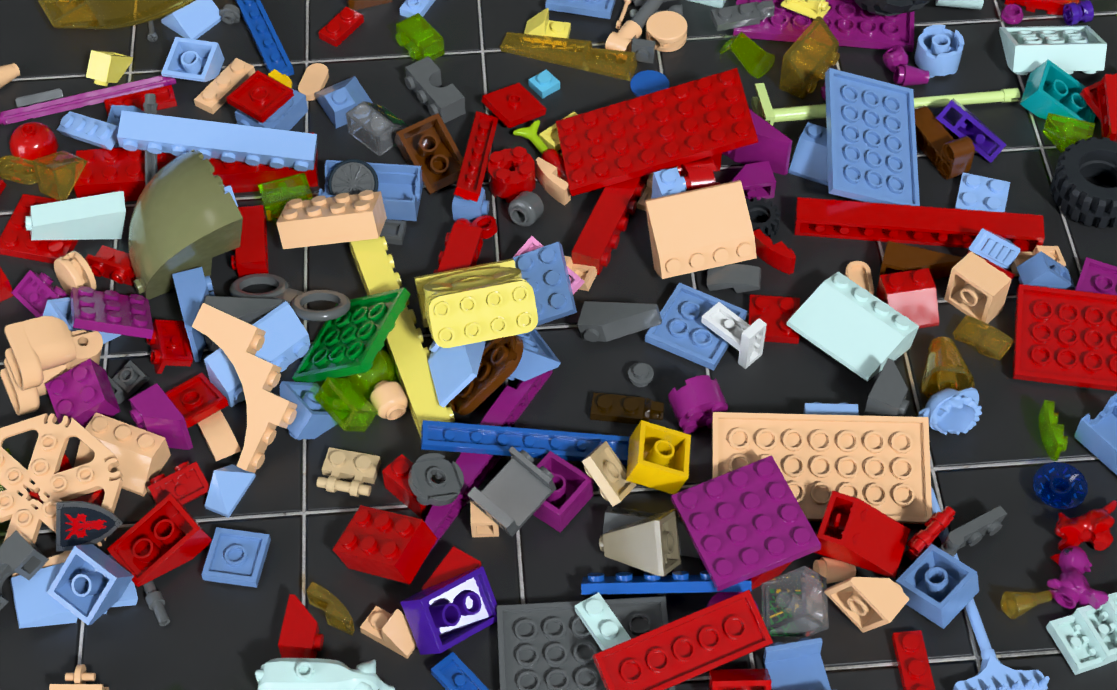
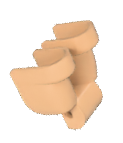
[0,316,103,416]

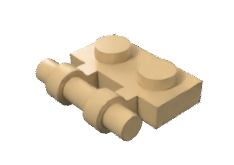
[316,447,381,497]

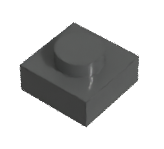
[631,38,655,64]

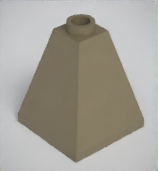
[599,509,681,576]

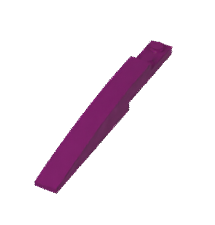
[425,370,553,556]

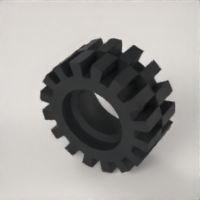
[746,197,780,239]

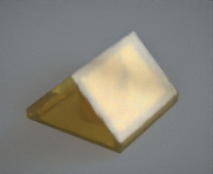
[32,151,88,201]

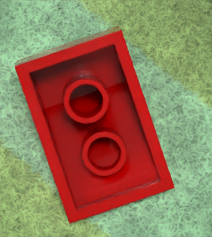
[107,493,212,587]

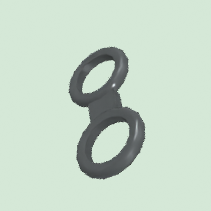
[229,273,351,321]

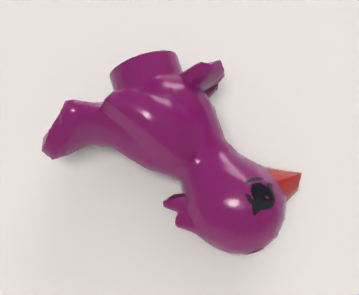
[1047,546,1109,609]

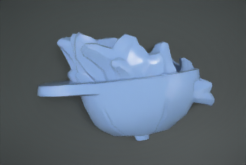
[917,387,982,435]

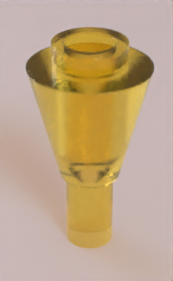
[1000,590,1052,619]

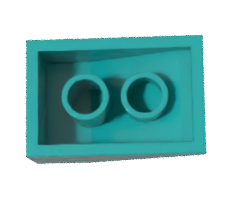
[1020,59,1096,132]

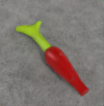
[513,120,568,183]

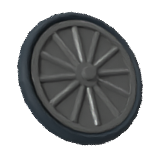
[328,159,379,195]

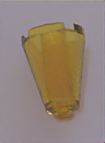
[921,337,975,400]

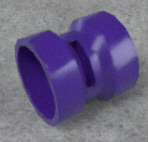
[1063,0,1094,26]

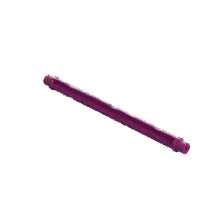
[0,75,177,125]

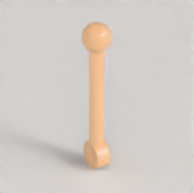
[616,0,632,30]

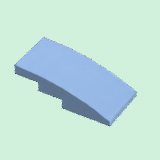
[10,555,138,628]

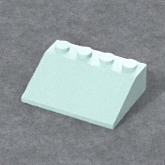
[999,25,1107,75]
[786,272,919,381]

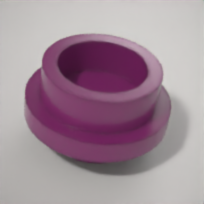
[1000,4,1023,25]

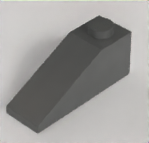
[577,301,662,342]

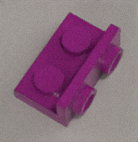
[11,270,68,317]

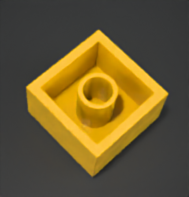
[626,420,691,494]

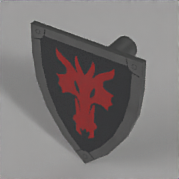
[56,501,123,552]

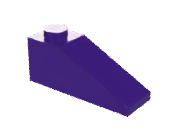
[936,98,1007,163]

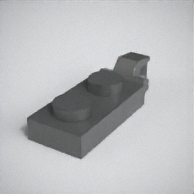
[711,0,775,31]

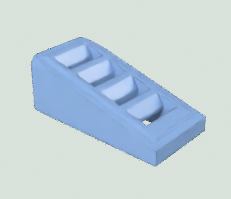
[969,228,1021,269]

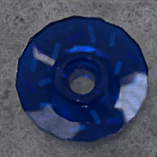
[1033,462,1088,510]

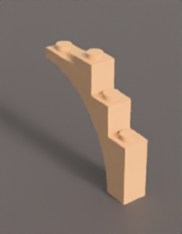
[192,303,298,473]

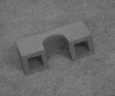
[404,56,466,123]
[0,530,49,610]

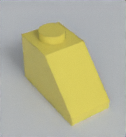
[86,50,133,86]

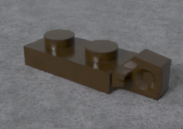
[590,393,664,424]

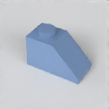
[452,187,489,222]
[1016,251,1075,290]

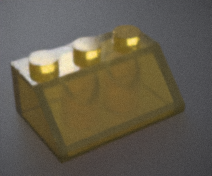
[779,16,840,100]

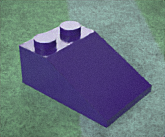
[401,566,498,655]

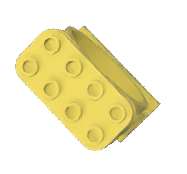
[414,259,538,348]

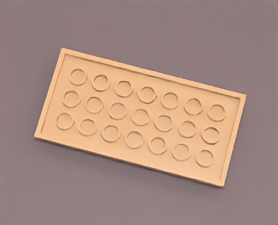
[712,412,932,524]

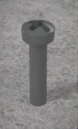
[147,19,158,42]

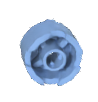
[914,25,964,78]

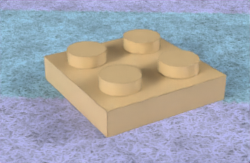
[582,441,636,507]

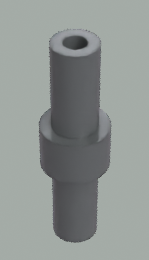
[142,580,170,626]

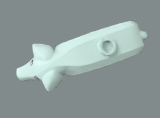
[255,658,395,690]

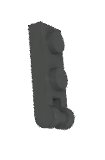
[940,506,1007,557]

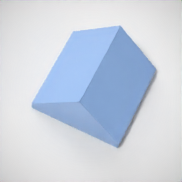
[161,0,222,40]

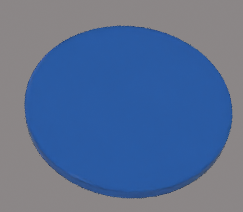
[630,70,669,97]

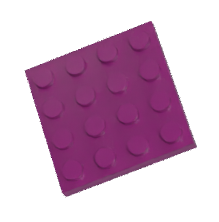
[671,455,821,591]

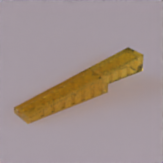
[500,32,637,81]

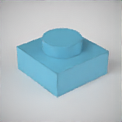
[528,69,560,99]

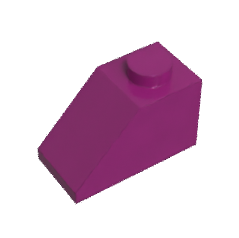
[731,161,776,201]

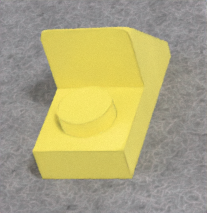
[523,8,571,45]

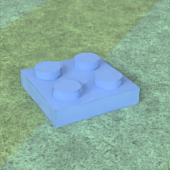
[955,172,1010,212]

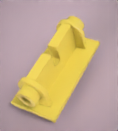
[781,0,831,22]

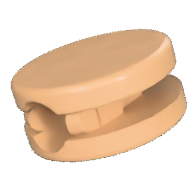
[646,11,687,52]
[54,251,97,296]

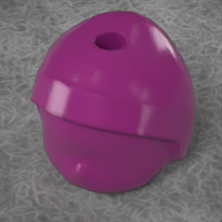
[883,46,908,73]

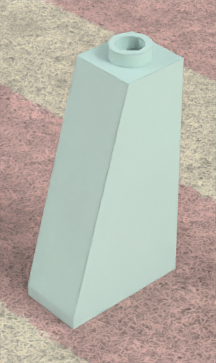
[25,191,126,240]

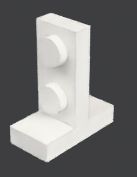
[701,302,767,369]

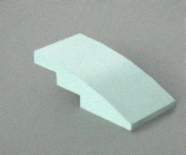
[1046,592,1117,675]

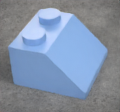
[161,37,225,82]

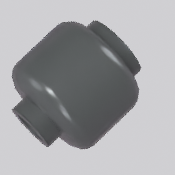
[508,191,544,227]

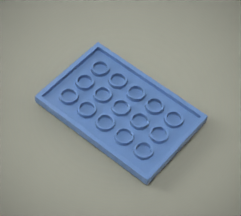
[825,68,920,206]

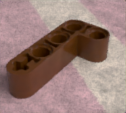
[914,105,975,180]

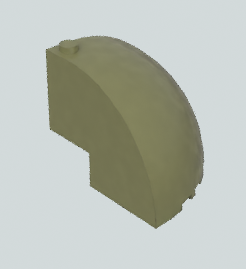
[128,149,243,300]

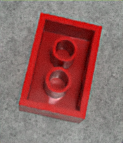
[333,505,437,584]

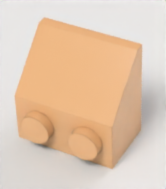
[824,577,909,633]

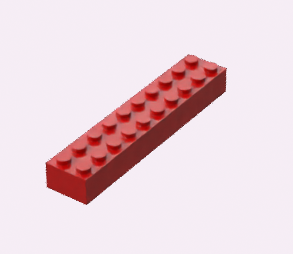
[73,133,318,202]

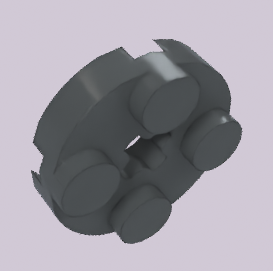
[408,453,464,506]

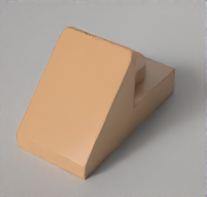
[360,606,417,659]

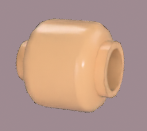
[370,380,408,420]

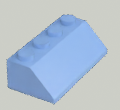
[204,301,311,408]

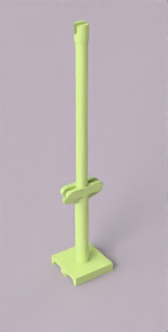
[751,83,1020,126]

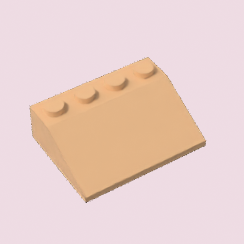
[645,180,757,279]

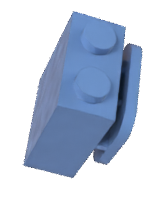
[235,88,308,131]

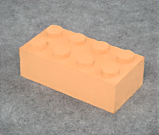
[276,190,387,249]

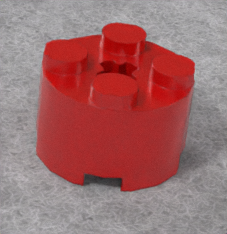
[488,146,536,203]
[675,156,720,191]

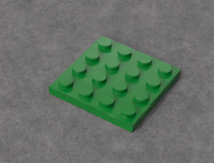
[292,287,411,383]

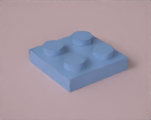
[201,527,271,588]

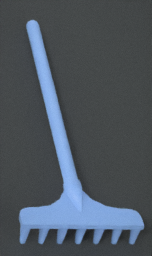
[931,487,1050,690]

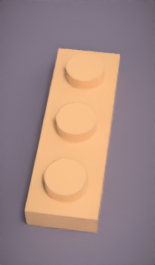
[194,58,255,114]

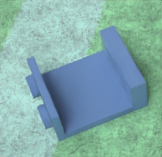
[763,637,837,690]

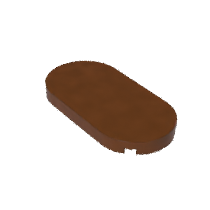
[448,335,523,415]

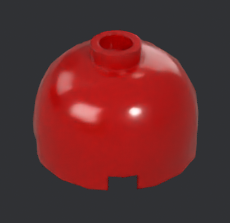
[10,122,59,168]

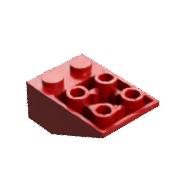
[814,491,910,579]

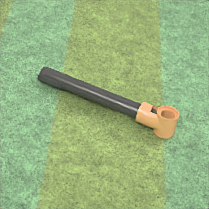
[605,0,665,59]

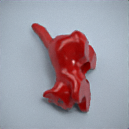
[1054,500,1117,551]

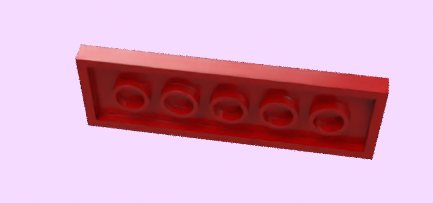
[592,590,773,690]

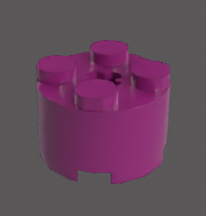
[668,375,728,434]

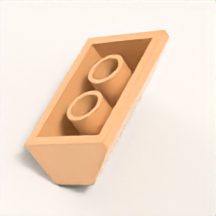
[74,412,171,497]

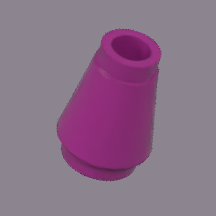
[893,64,929,86]

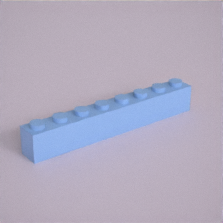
[117,111,317,171]

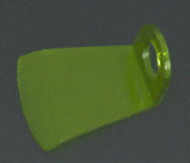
[719,32,775,79]

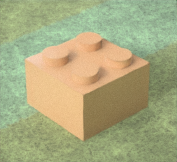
[944,252,1012,327]

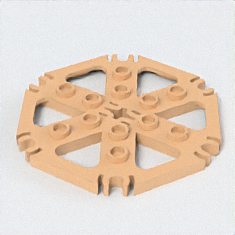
[0,413,123,577]

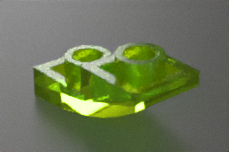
[1039,400,1068,461]

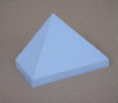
[205,464,256,518]

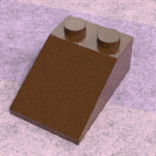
[394,113,463,195]

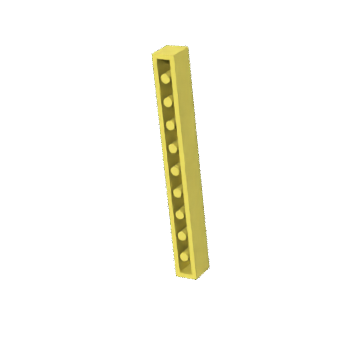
[349,236,455,438]

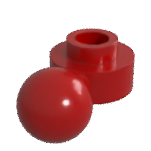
[454,215,498,239]

